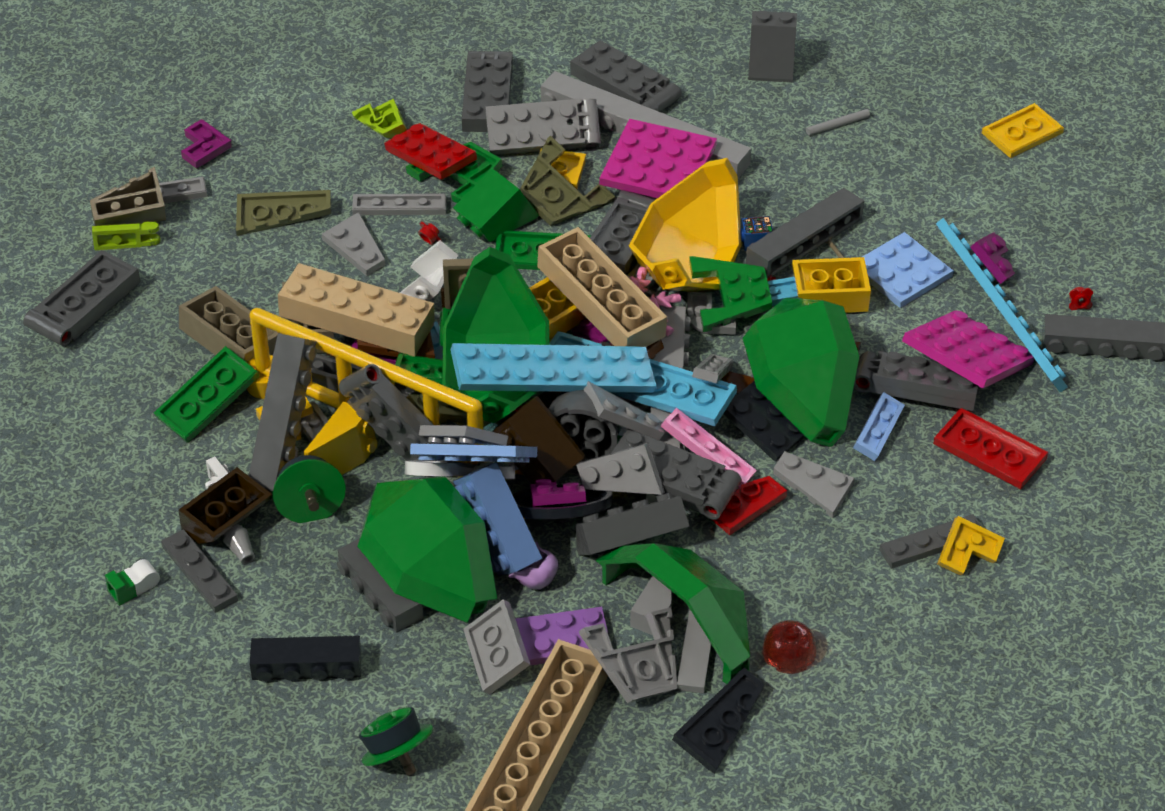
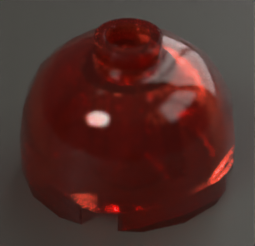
[762,620,817,674]

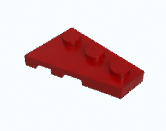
[711,476,787,535]

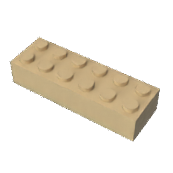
[537,227,667,347]
[278,263,434,357]

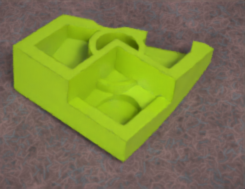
[352,99,407,138]

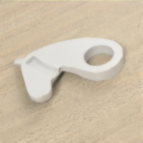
[405,460,518,479]

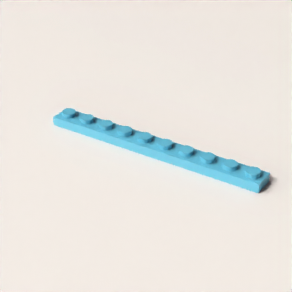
[936,218,1068,392]

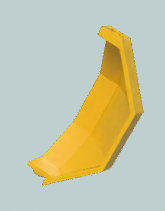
[629,158,741,292]

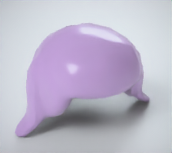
[509,542,558,590]

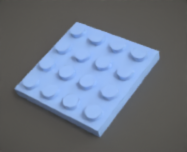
[410,444,537,463]

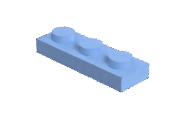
[853,392,905,461]

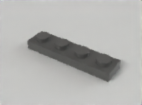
[879,514,982,569]
[161,529,238,613]

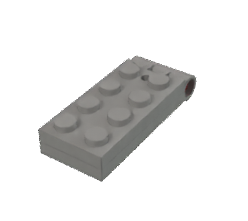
[486,99,601,155]

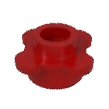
[418,221,441,245]
[1069,287,1093,310]

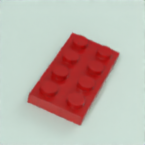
[384,123,477,180]
[933,408,1048,489]

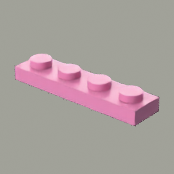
[661,408,757,488]

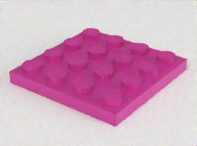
[599,118,717,198]
[902,310,1035,388]

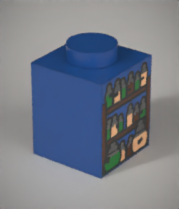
[741,216,773,251]

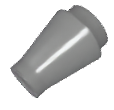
[223,524,255,564]

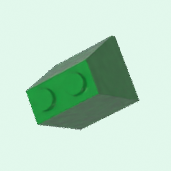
[453,168,539,242]

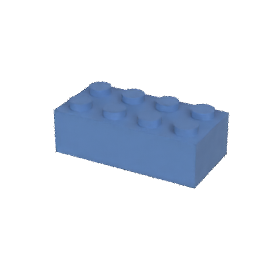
[453,462,542,576]

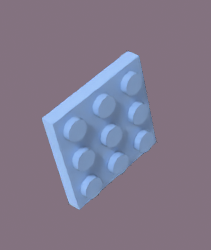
[862,232,953,308]

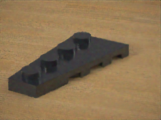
[672,668,765,774]

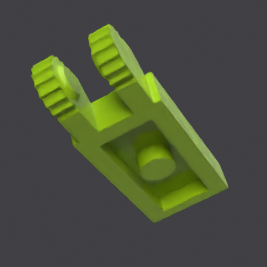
[92,221,161,251]

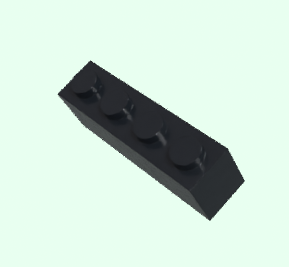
[250,636,362,682]

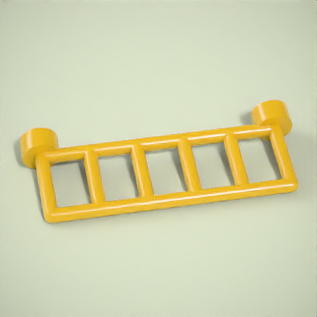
[247,308,484,479]

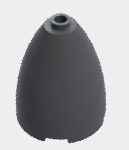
[548,390,617,474]

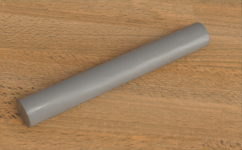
[806,109,870,136]

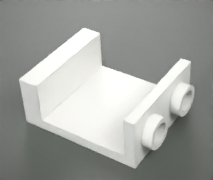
[400,240,458,301]

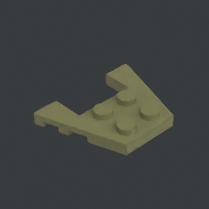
[520,136,615,226]

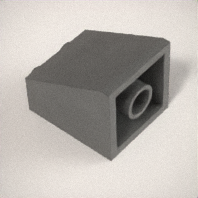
[748,11,797,82]

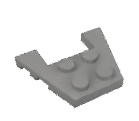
[579,607,677,703]

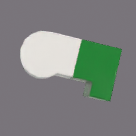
[105,559,160,606]

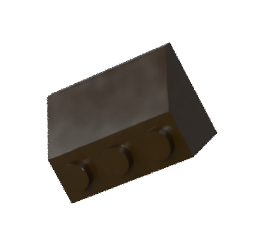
[492,396,585,484]
[178,467,272,544]

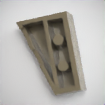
[90,166,166,226]

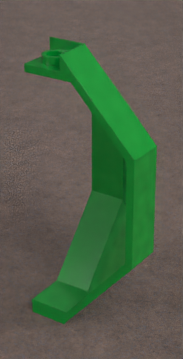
[442,247,549,424]
[743,298,859,447]
[357,476,497,623]
[595,543,750,684]

